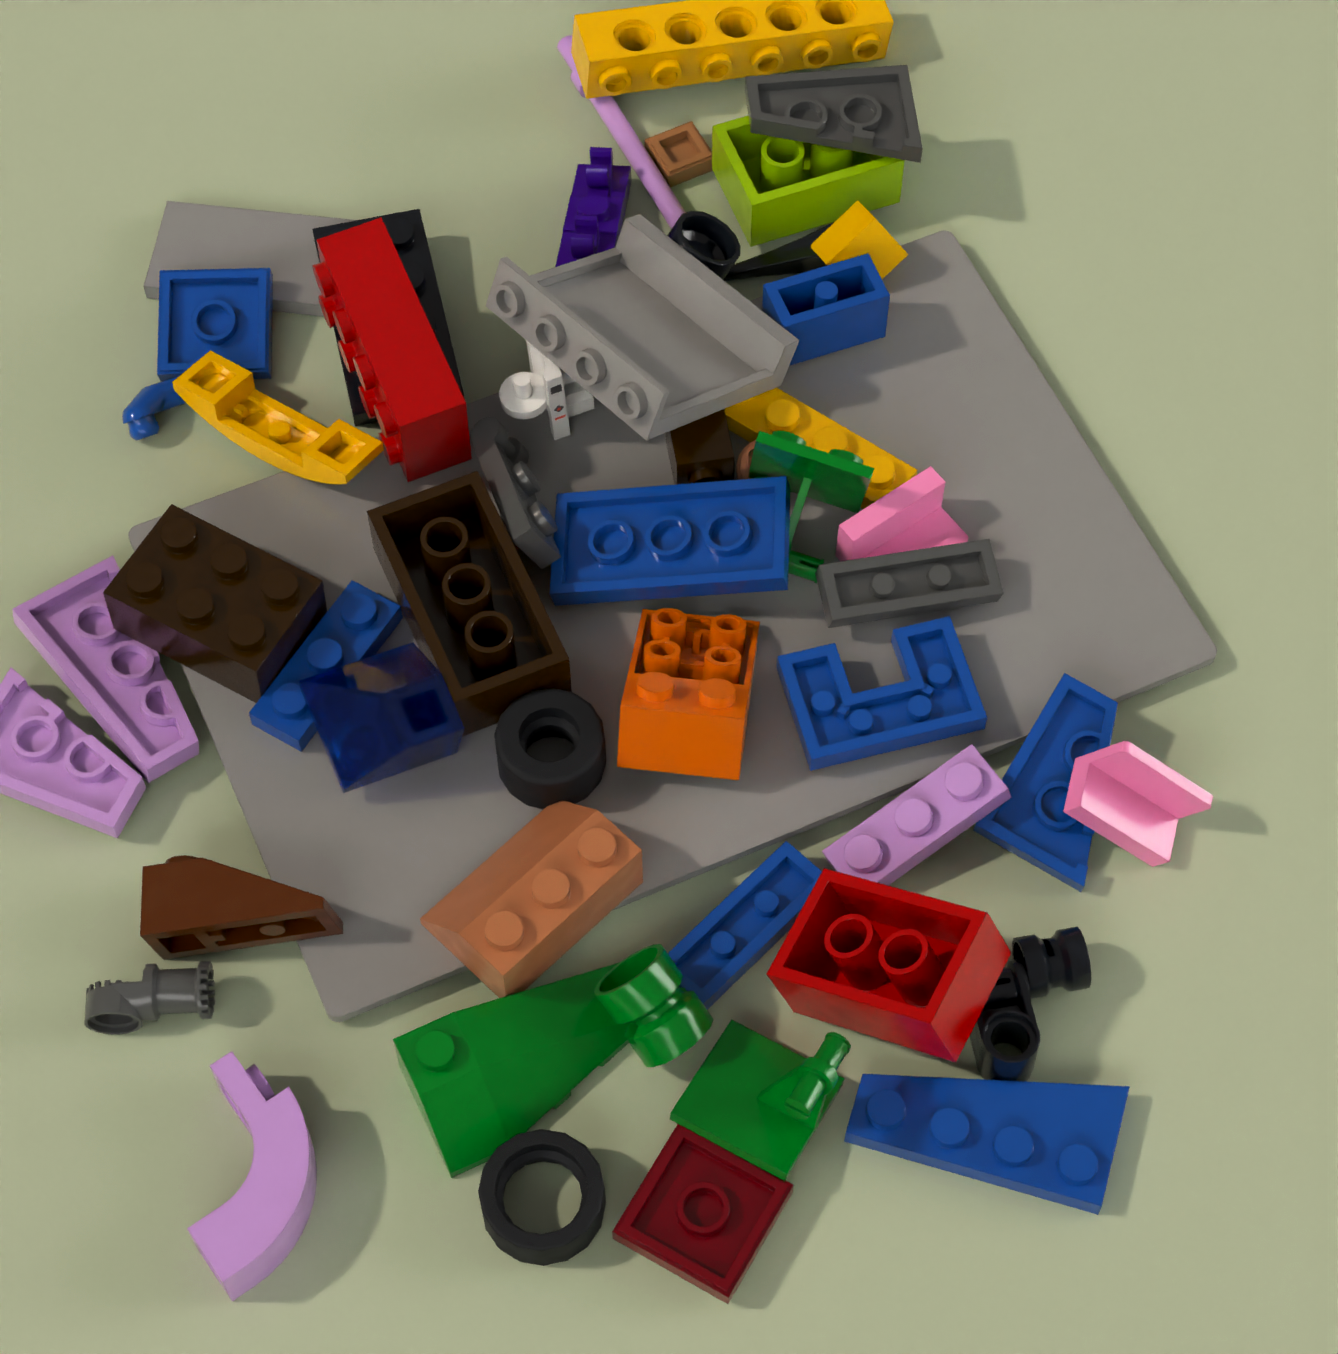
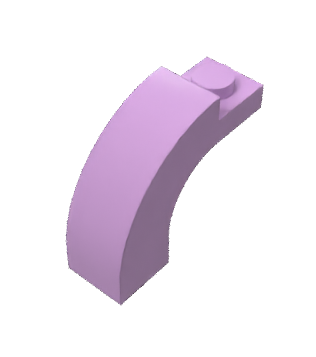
[187,1051,317,1301]

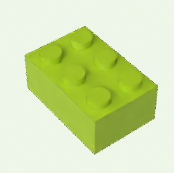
[712,116,905,247]

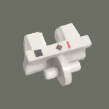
[499,340,595,440]

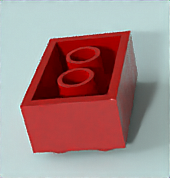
[767,868,1011,1063]

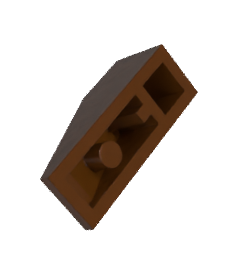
[140,855,343,960]

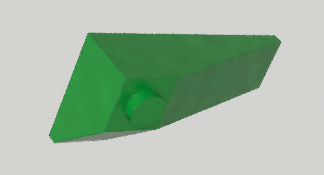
[393,962,629,1178]

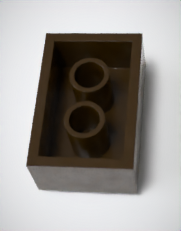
[103,504,327,703]

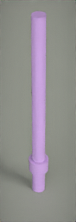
[557,35,686,229]

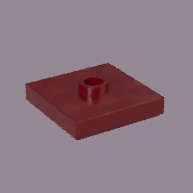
[612,1124,794,1304]

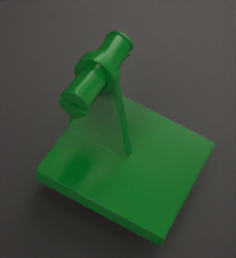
[748,431,874,583]
[669,1019,851,1181]

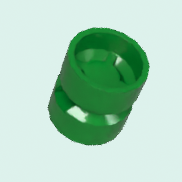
[594,944,714,1067]

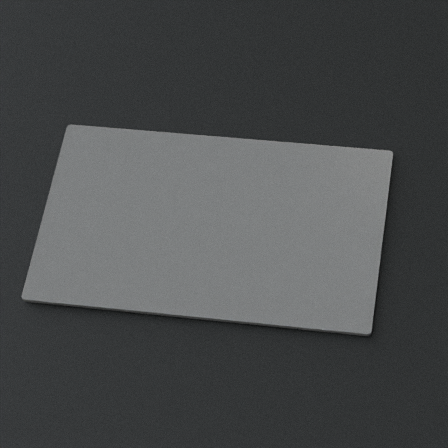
[128,231,1217,1022]

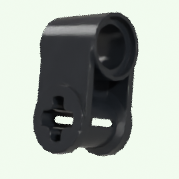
[969,958,1040,1081]

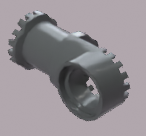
[84,961,215,1035]

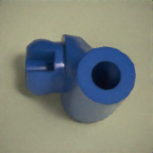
[122,376,186,441]

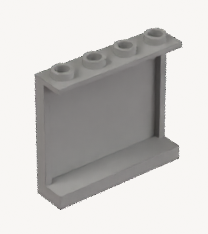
[486,214,800,441]

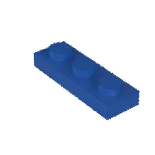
[249,580,403,752]
[668,841,822,1010]

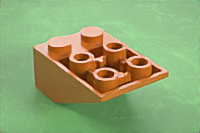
[617,608,760,780]

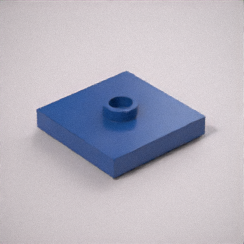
[157,268,273,381]

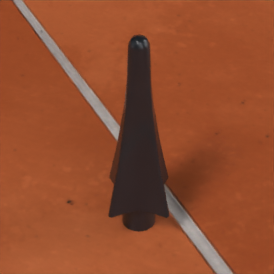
[723,222,834,281]

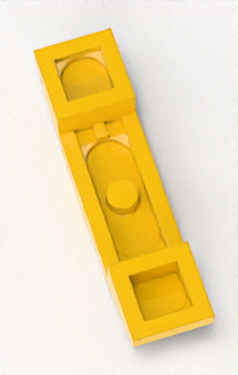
[172,350,384,484]

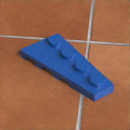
[844,1074,1130,1215]

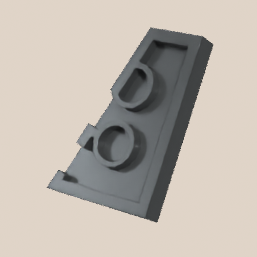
[745,65,922,163]

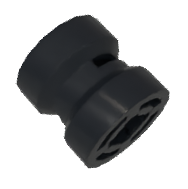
[1012,927,1091,999]

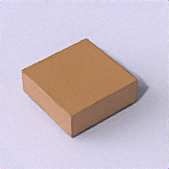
[645,121,713,188]

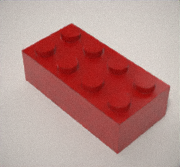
[312,217,472,482]

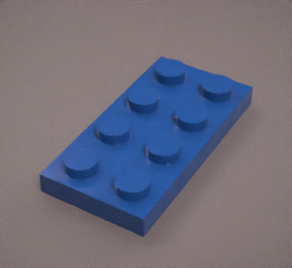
[549,476,790,606]

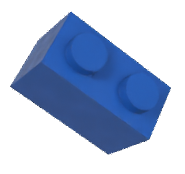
[762,253,890,366]

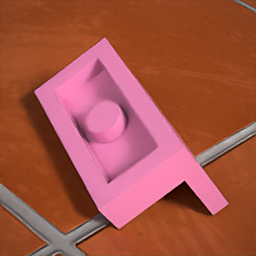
[835,466,968,562]
[1063,741,1213,867]

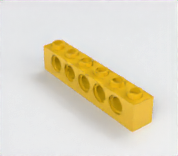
[571,0,894,99]

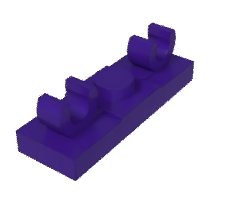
[555,147,632,267]

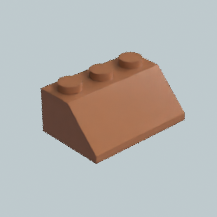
[420,800,643,998]

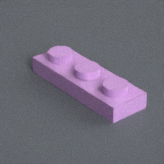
[822,744,1011,886]

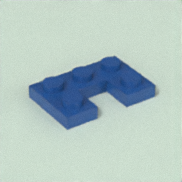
[776,616,987,771]

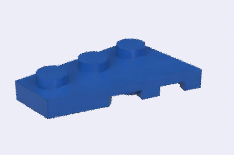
[973,673,1118,892]

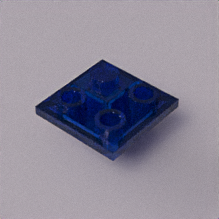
[299,642,465,793]

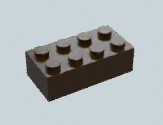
[367,471,572,737]

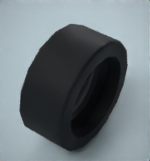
[478,1129,606,1266]

